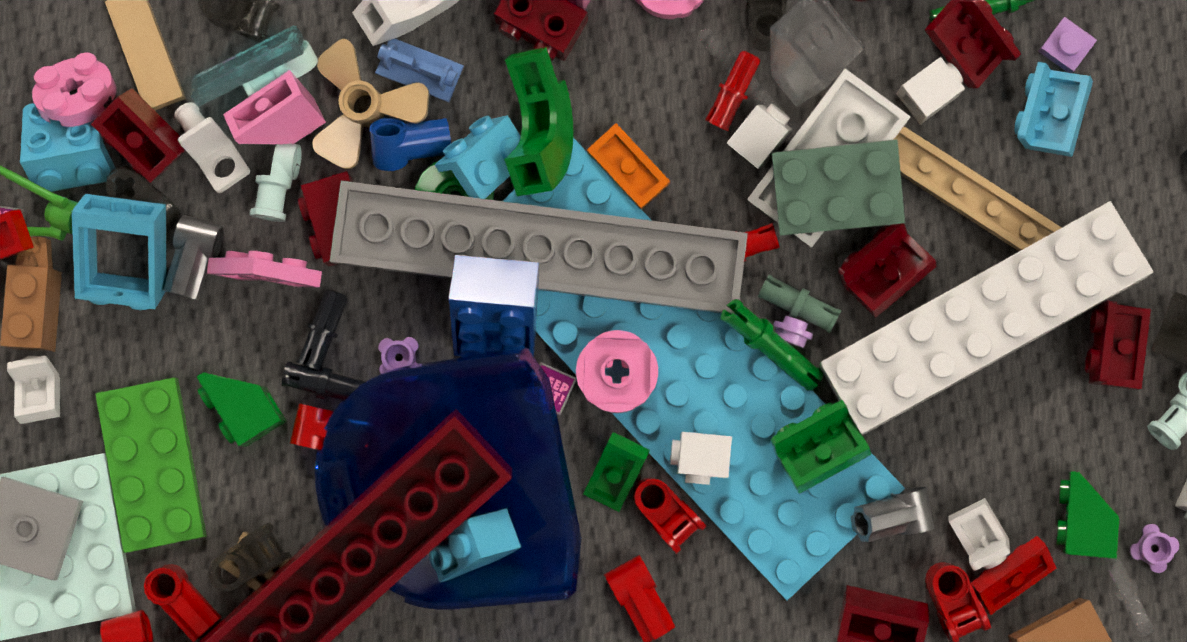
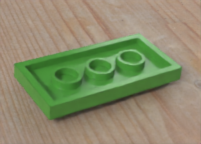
[95,377,207,553]

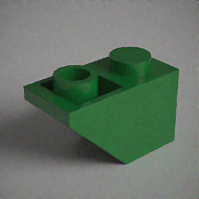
[197,372,287,447]
[1056,471,1119,559]

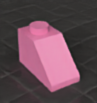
[223,70,326,144]

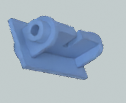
[375,38,464,102]

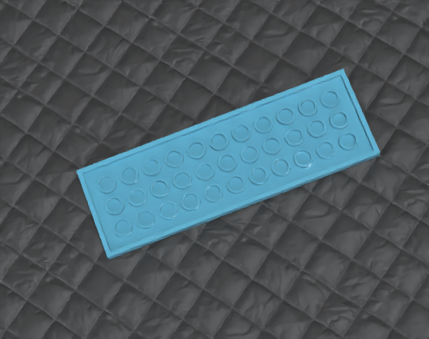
[503,138,905,600]

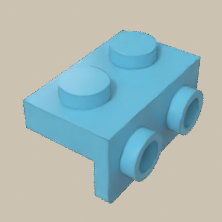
[1015,62,1093,157]
[435,115,521,199]

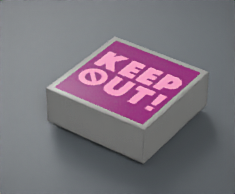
[524,362,577,416]

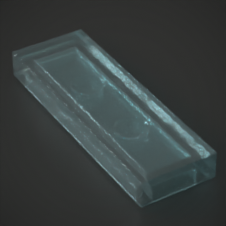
[191,25,304,107]

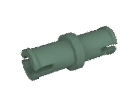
[758,274,842,333]

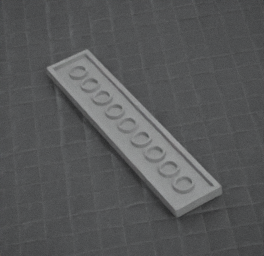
[330,181,748,315]

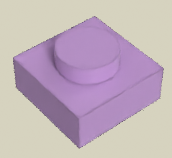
[1038,17,1097,73]

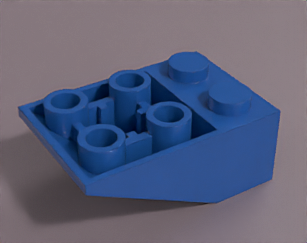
[449,255,539,365]

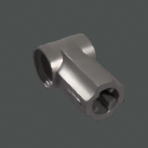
[163,215,224,301]
[851,487,934,542]

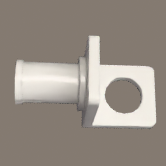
[174,102,250,193]

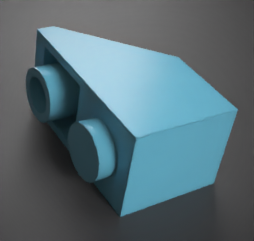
[429,508,521,582]

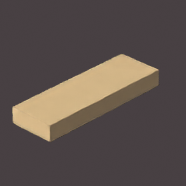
[104,0,186,111]

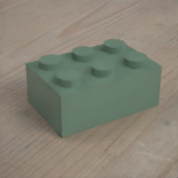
[772,139,905,236]

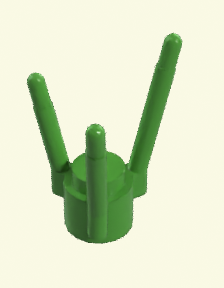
[0,165,78,241]

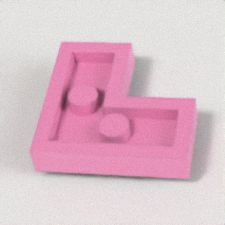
[207,251,322,288]

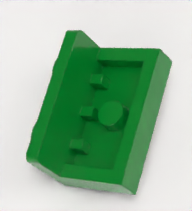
[771,400,871,494]

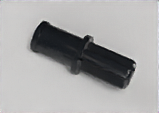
[296,289,347,371]

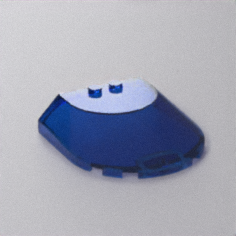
[315,348,582,610]

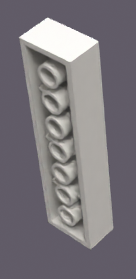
[819,201,1154,435]

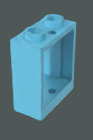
[72,194,167,310]

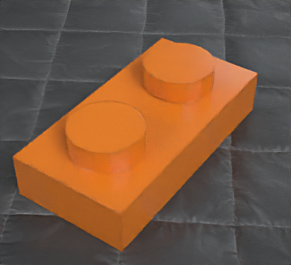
[587,123,671,209]

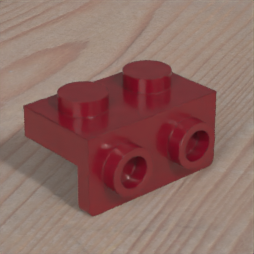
[925,0,1021,88]
[838,223,937,318]
[1085,300,1151,390]

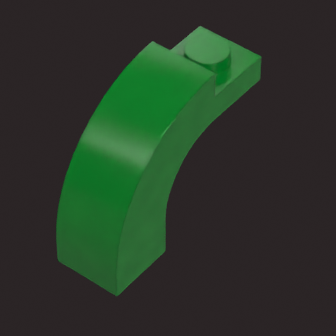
[504,47,574,196]

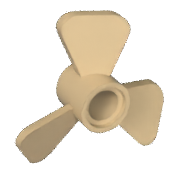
[312,39,429,169]

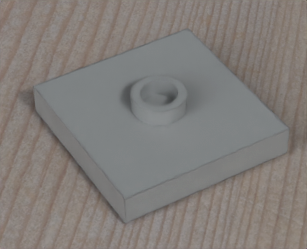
[0,477,83,581]

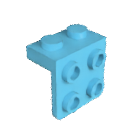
[20,103,116,192]

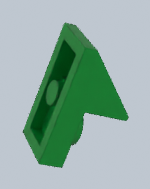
[583,432,650,512]

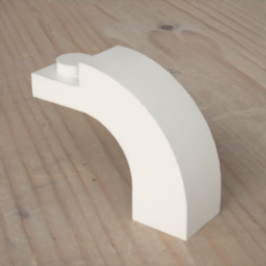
[352,0,459,46]

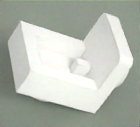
[7,356,60,424]
[949,498,1010,571]

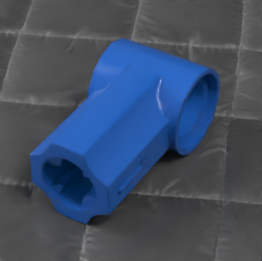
[369,118,451,171]

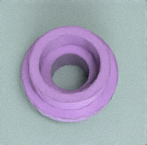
[773,316,813,348]

